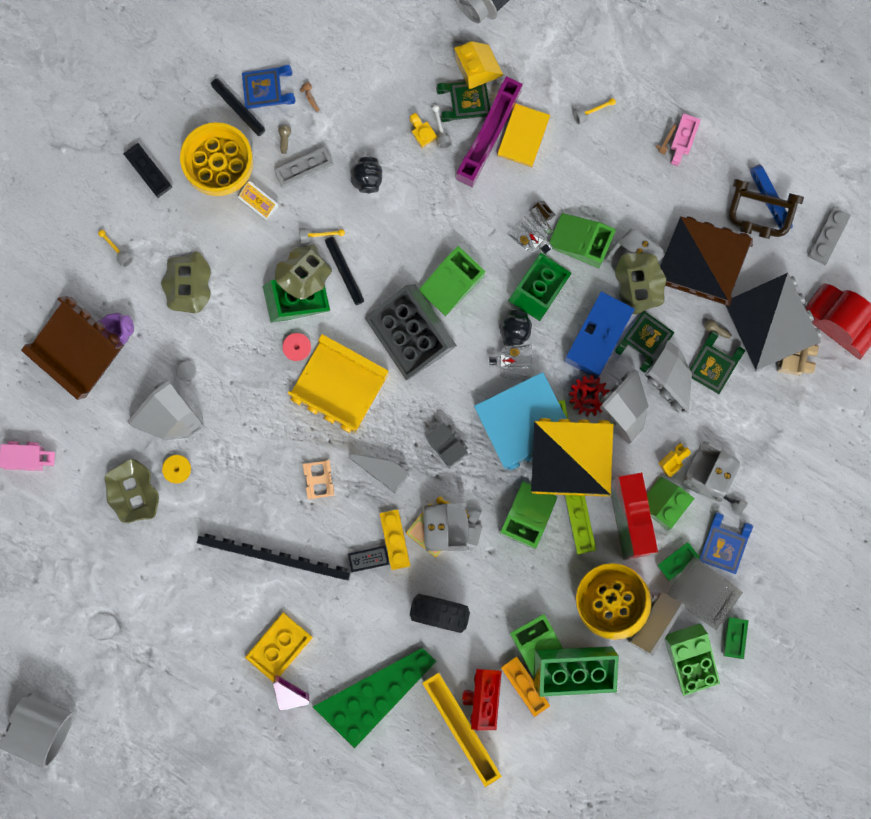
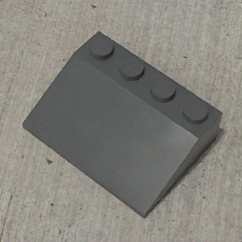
[365,284,457,380]

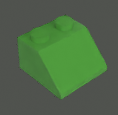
[647,477,695,531]

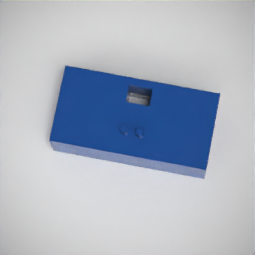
[564,291,635,379]

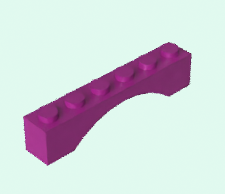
[456,76,523,188]

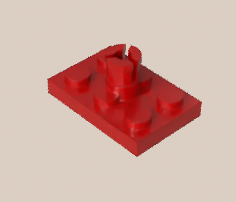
[462,669,502,731]

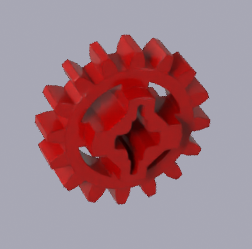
[568,375,610,417]

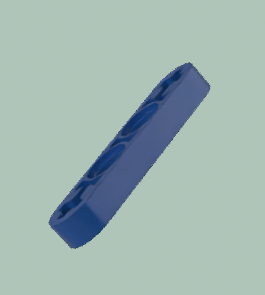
[750,164,793,229]

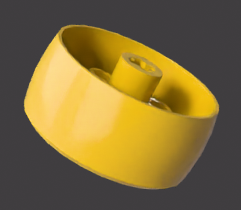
[576,563,652,640]

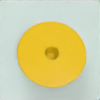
[162,455,191,484]

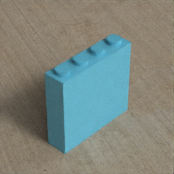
[474,372,567,471]

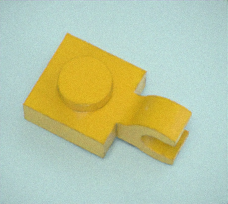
[409,112,437,148]
[658,443,691,478]

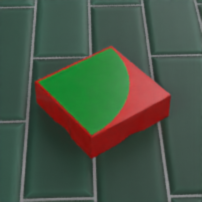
[611,472,658,560]

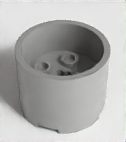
[0,693,74,769]

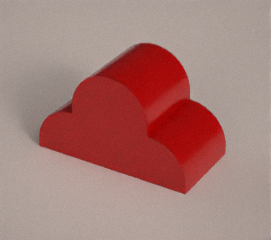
[805,283,871,360]

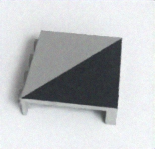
[725,273,822,372]

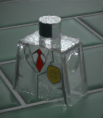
[507,207,553,255]
[489,344,532,382]

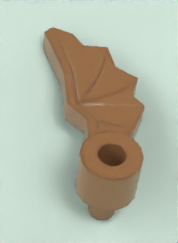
[300,82,320,112]
[655,124,677,155]

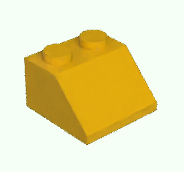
[454,41,503,89]

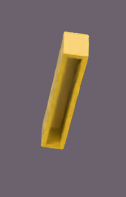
[422,672,502,787]

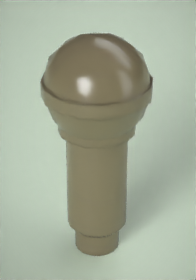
[278,125,291,154]
[704,319,732,339]

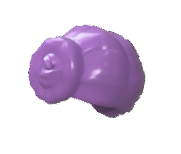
[98,313,134,345]

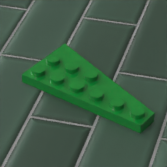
[313,648,437,749]

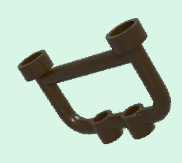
[728,179,804,239]

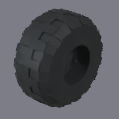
[409,594,470,633]

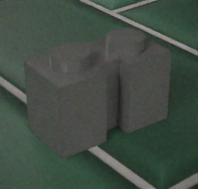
[426,423,468,469]

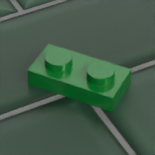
[656,542,700,581]
[723,617,749,659]

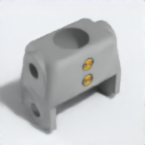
[605,228,665,282]
[682,441,740,502]
[423,503,469,551]

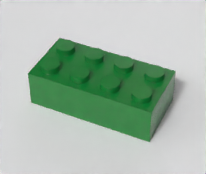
[534,646,619,697]

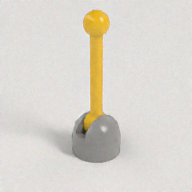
[573,98,616,125]
[299,228,345,244]
[98,229,134,268]
[436,496,482,525]

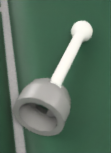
[432,105,452,149]

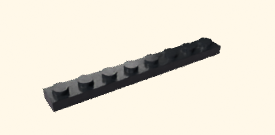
[196,533,351,581]

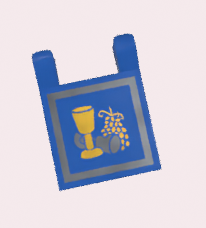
[242,65,296,109]
[699,513,753,574]

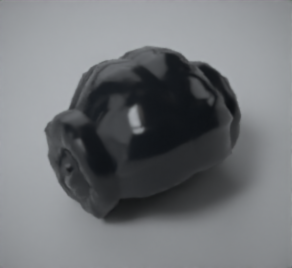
[350,156,382,194]
[500,310,532,347]

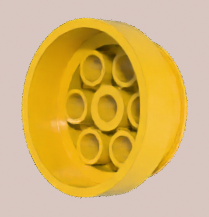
[180,122,254,196]

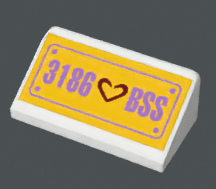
[238,181,278,221]

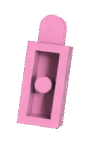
[0,441,55,471]

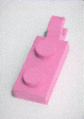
[671,113,701,166]

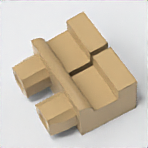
[777,344,819,376]

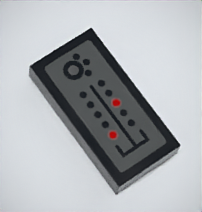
[348,545,390,573]

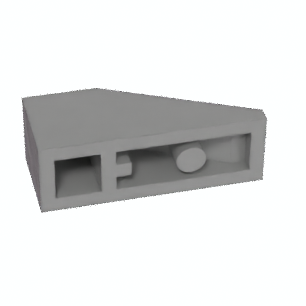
[349,454,409,493]

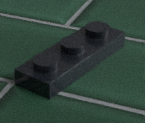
[123,143,173,198]

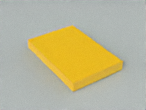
[497,103,550,167]
[245,612,313,683]

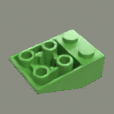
[548,213,616,269]
[419,246,486,317]
[499,481,558,550]
[509,614,563,678]
[664,623,720,696]

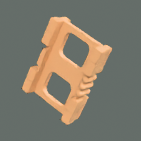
[303,460,335,500]

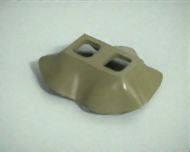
[275,245,332,299]
[161,252,211,313]
[615,253,666,315]
[104,459,159,523]

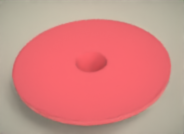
[283,333,311,361]

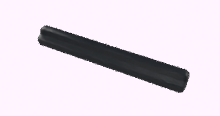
[211,78,265,136]
[325,236,364,305]

